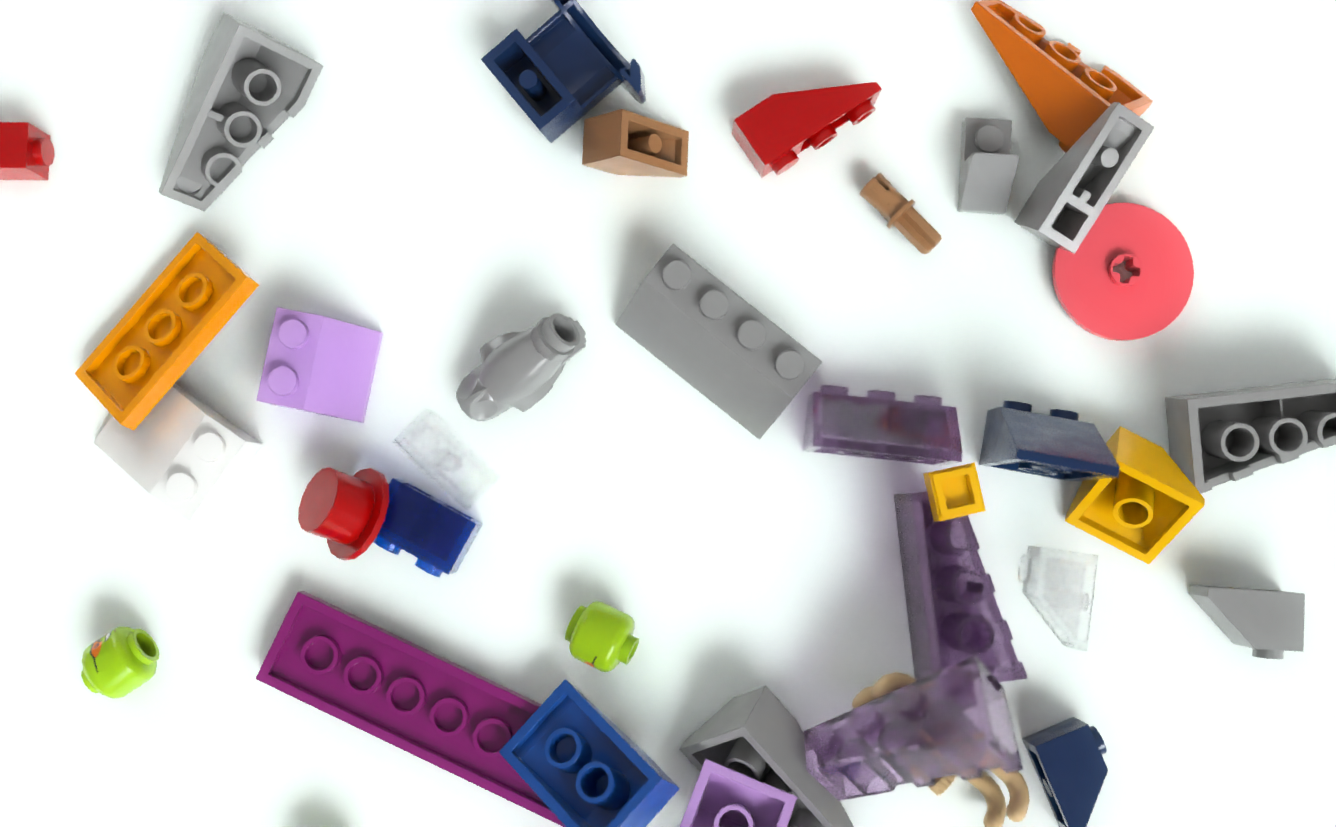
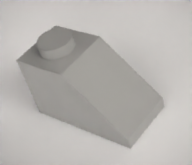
[1188,585,1305,659]

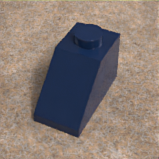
[1022,717,1108,827]

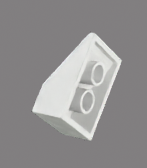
[93,384,263,521]

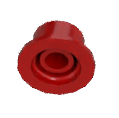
[298,467,389,561]

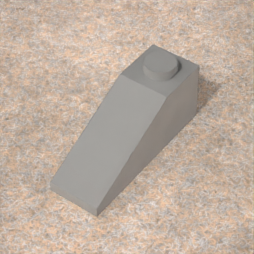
[1014,102,1155,254]

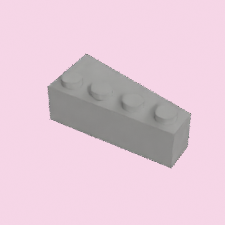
[1165,378,1336,494]

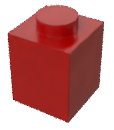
[0,122,54,180]

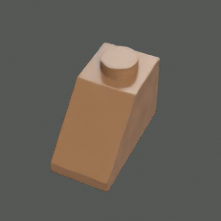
[582,109,689,178]

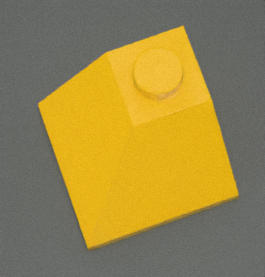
[1065,426,1205,564]

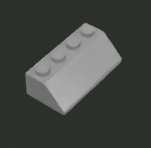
[615,244,823,440]

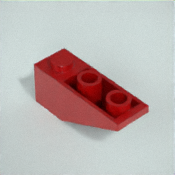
[732,82,882,178]

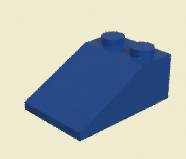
[499,679,680,827]

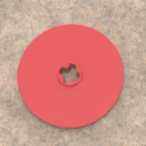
[1052,203,1194,341]

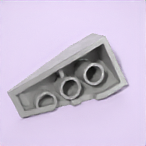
[158,12,324,212]

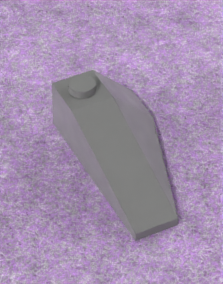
[679,685,854,827]

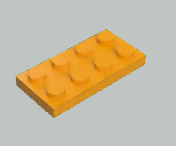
[74,232,259,431]

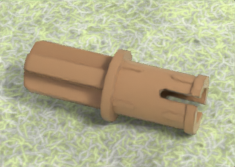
[859,172,942,254]

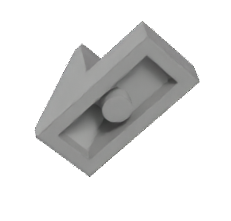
[958,117,1019,215]

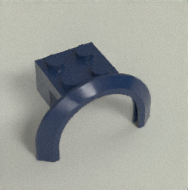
[481,0,646,143]

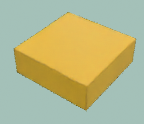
[923,463,986,521]

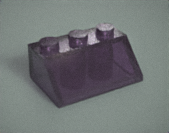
[803,385,963,466]

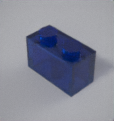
[373,478,483,578]

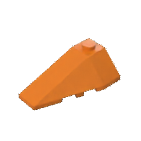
[971,0,1154,152]

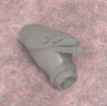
[456,313,587,421]

